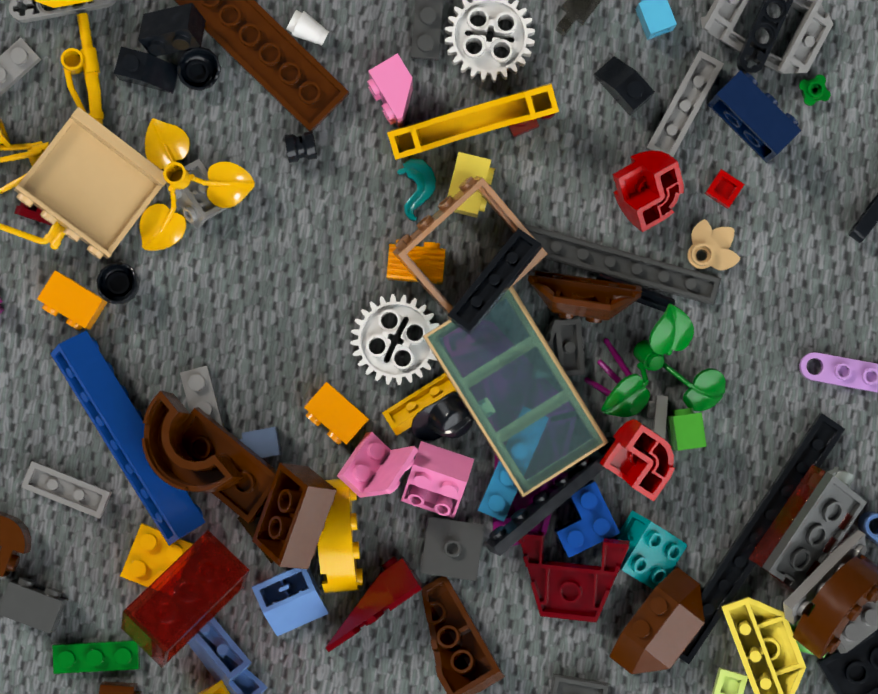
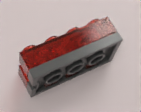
[748,465,867,591]

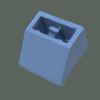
[252,567,329,636]

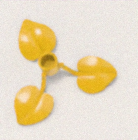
[139,118,255,251]

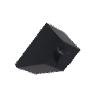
[114,46,178,94]
[593,56,655,116]

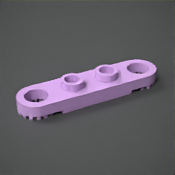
[799,352,878,393]

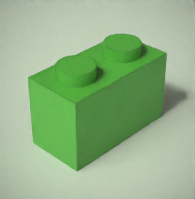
[666,408,707,451]

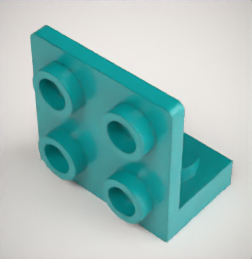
[615,510,687,590]

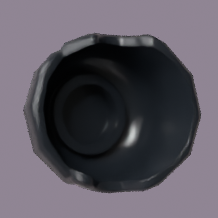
[177,47,221,91]
[96,262,140,305]

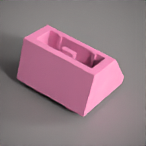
[367,53,413,128]
[401,441,474,519]

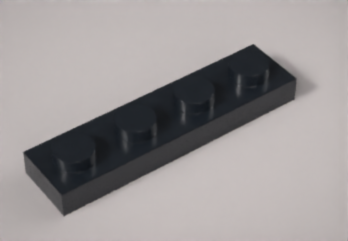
[447,228,542,335]

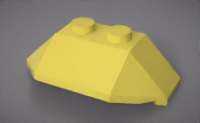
[721,597,806,694]

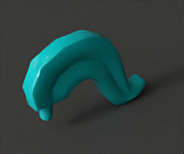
[397,158,436,222]

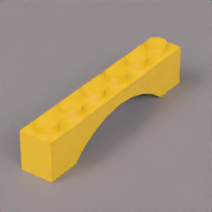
[387,83,559,160]

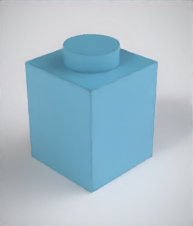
[635,0,677,40]

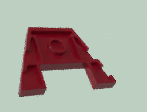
[518,531,630,623]

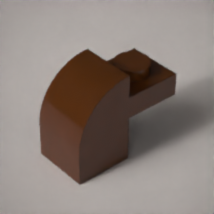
[0,511,31,577]

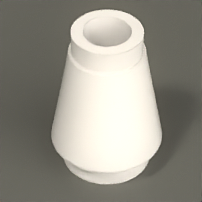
[286,10,329,46]

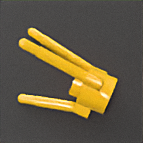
[0,141,50,194]

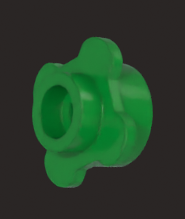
[799,75,831,106]

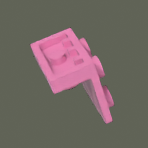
[337,432,419,498]

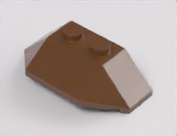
[528,269,642,323]
[609,567,705,675]

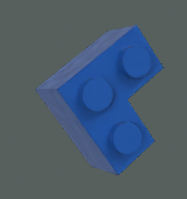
[554,480,620,558]

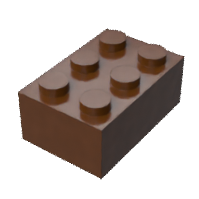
[252,462,337,569]

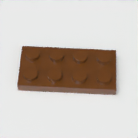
[182,407,277,523]

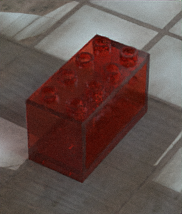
[121,530,250,668]

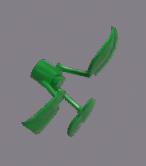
[601,303,726,417]

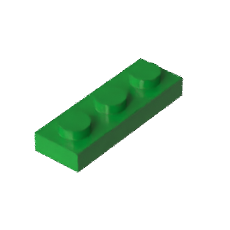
[52,640,140,674]

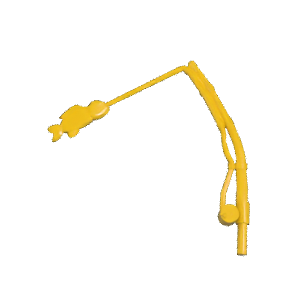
[0,13,104,250]

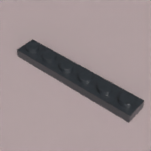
[484,437,616,556]

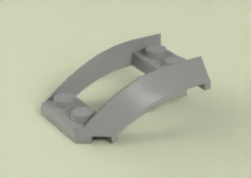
[701,0,833,74]

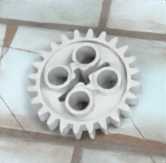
[445,0,535,83]
[350,294,439,385]

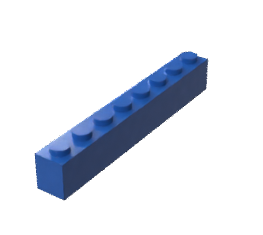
[50,330,205,545]

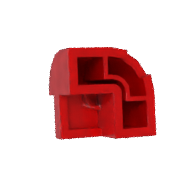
[613,150,684,232]
[600,419,675,501]

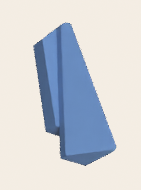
[158,594,268,694]

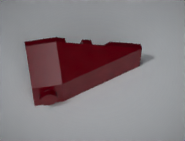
[325,556,422,652]

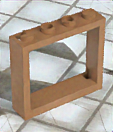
[393,176,548,330]

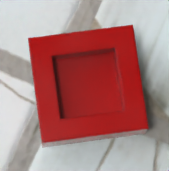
[704,169,745,209]

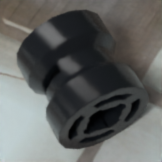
[285,131,317,163]

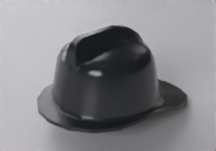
[411,392,474,441]

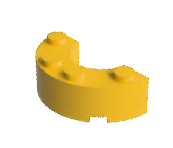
[317,479,364,593]

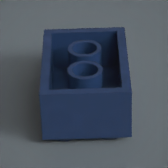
[708,70,802,163]

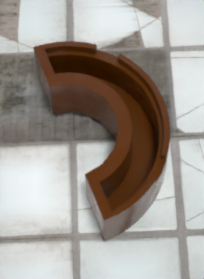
[142,391,244,493]
[793,555,878,659]

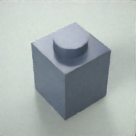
[238,427,282,458]

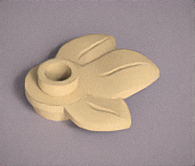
[687,219,740,271]

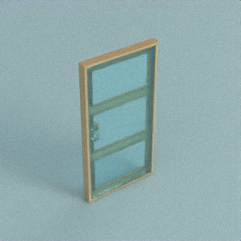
[422,285,608,497]

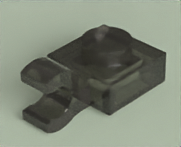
[556,0,601,37]

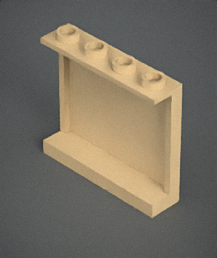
[14,107,167,259]

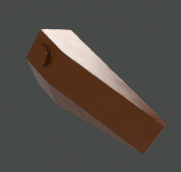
[421,576,505,694]

